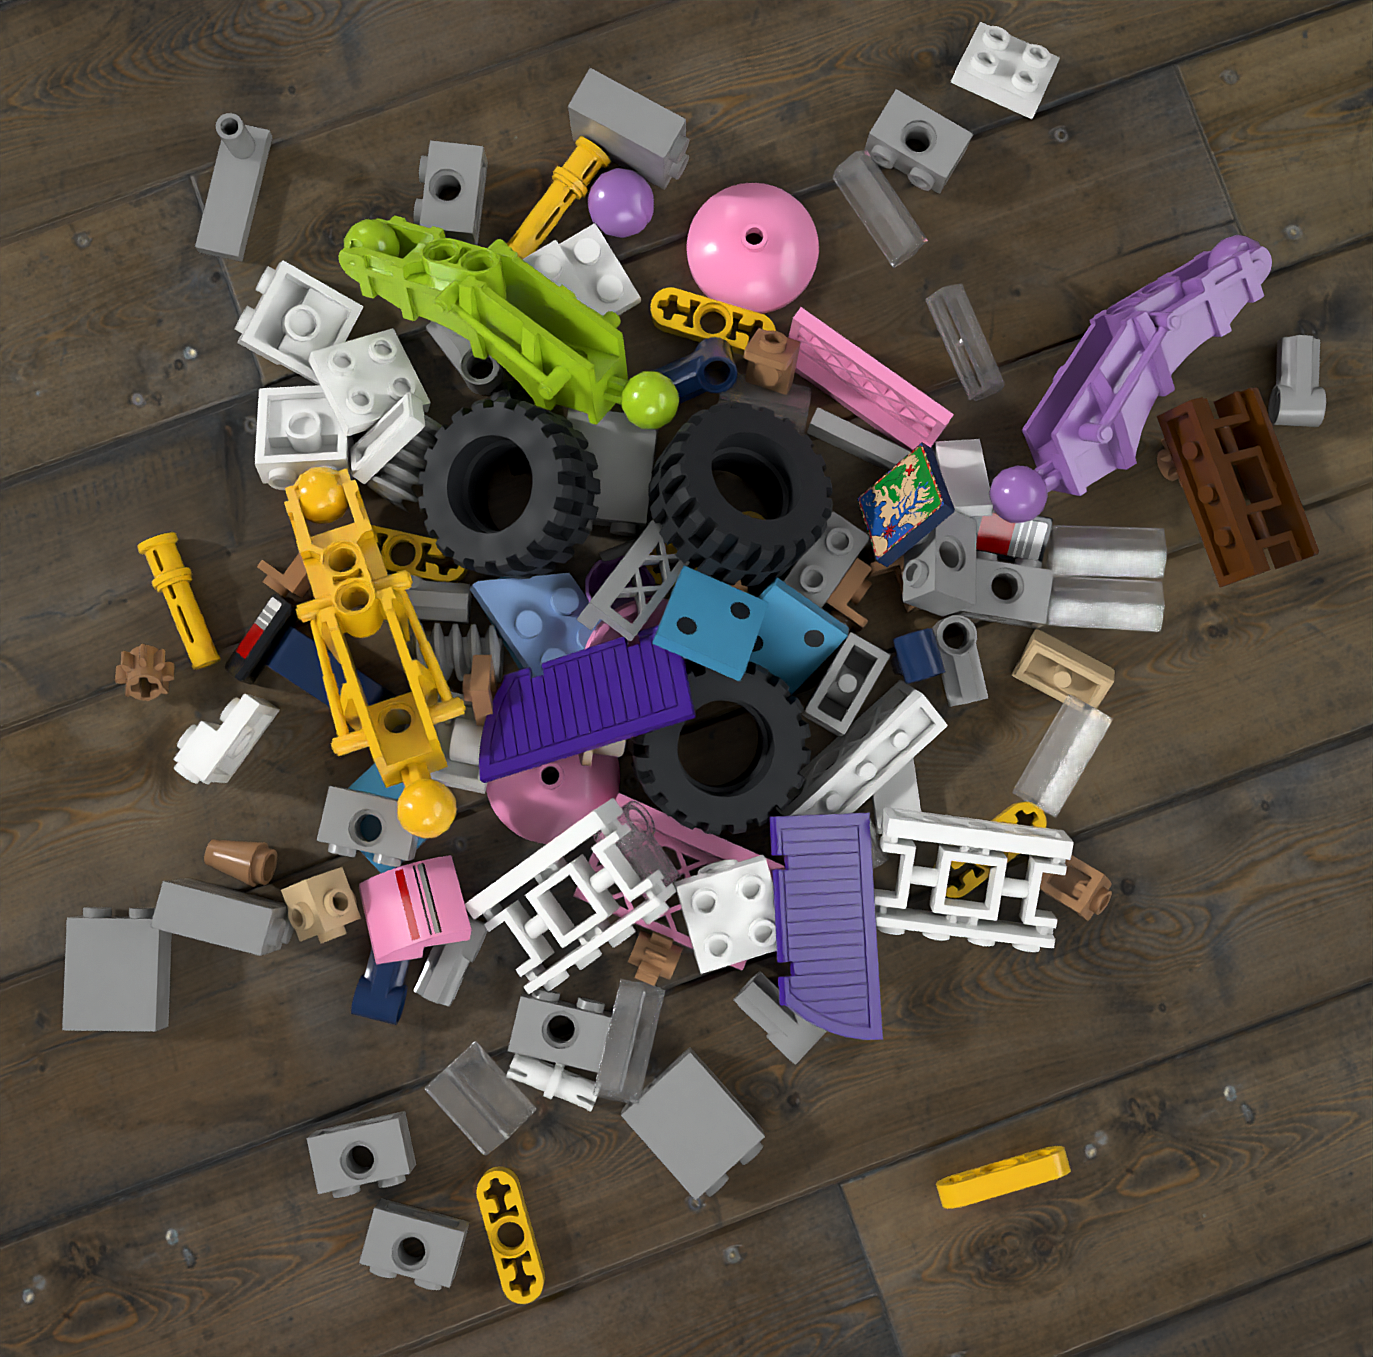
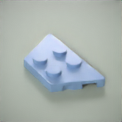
[470,573,602,678]

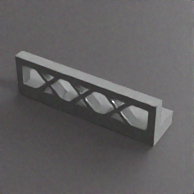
[576,519,690,642]

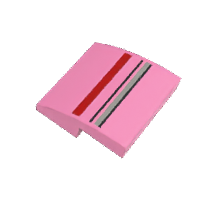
[359,855,472,964]

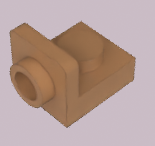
[743,328,801,395]
[823,558,872,633]
[1040,855,1112,921]

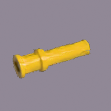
[506,136,611,259]
[137,532,221,670]

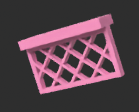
[788,307,954,452]
[573,793,785,971]

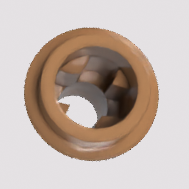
[204,839,277,887]

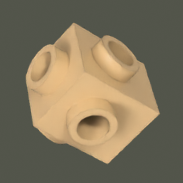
[281,867,361,944]

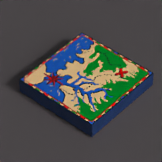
[857,442,955,567]

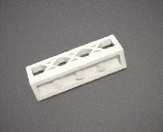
[775,680,948,816]

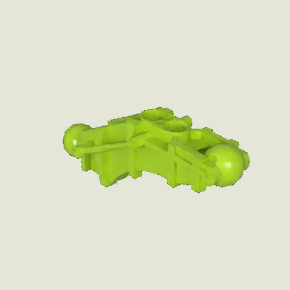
[338,215,679,429]

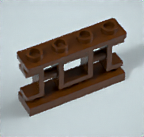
[1156,387,1319,588]

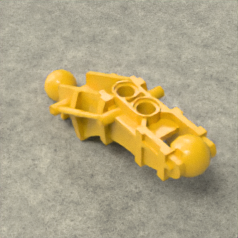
[284,466,466,839]

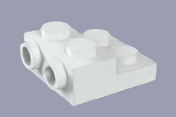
[522,223,641,316]
[235,261,363,385]
[255,385,354,490]
[174,693,280,785]

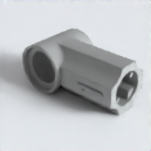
[426,321,504,395]
[1268,335,1326,427]
[383,574,472,624]
[933,615,988,707]
[414,916,488,1007]
[733,971,827,1065]

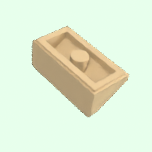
[1011,629,1115,717]

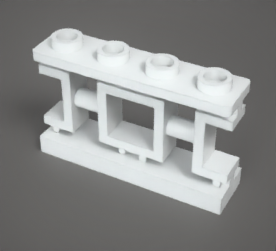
[465,798,677,994]
[874,807,1074,952]

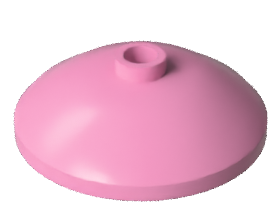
[687,183,819,314]
[486,754,620,844]

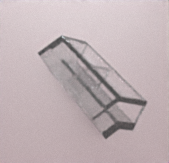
[833,150,928,268]
[925,283,1005,401]
[1046,525,1167,578]
[1047,576,1165,632]
[1012,694,1113,817]
[593,979,665,1104]

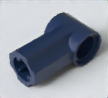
[653,337,738,404]
[890,628,946,684]
[351,948,411,1025]

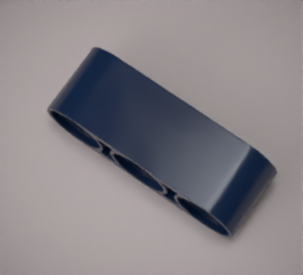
[263,625,397,707]

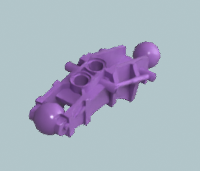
[989,235,1272,524]

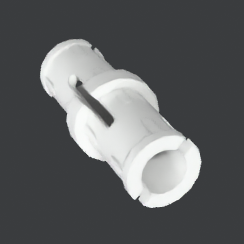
[506,1053,602,1112]

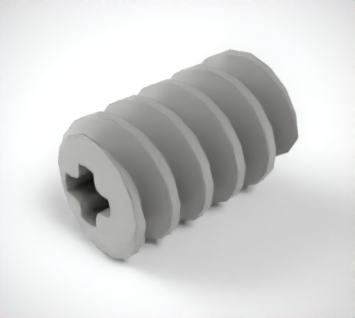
[366,414,442,513]
[408,623,504,682]

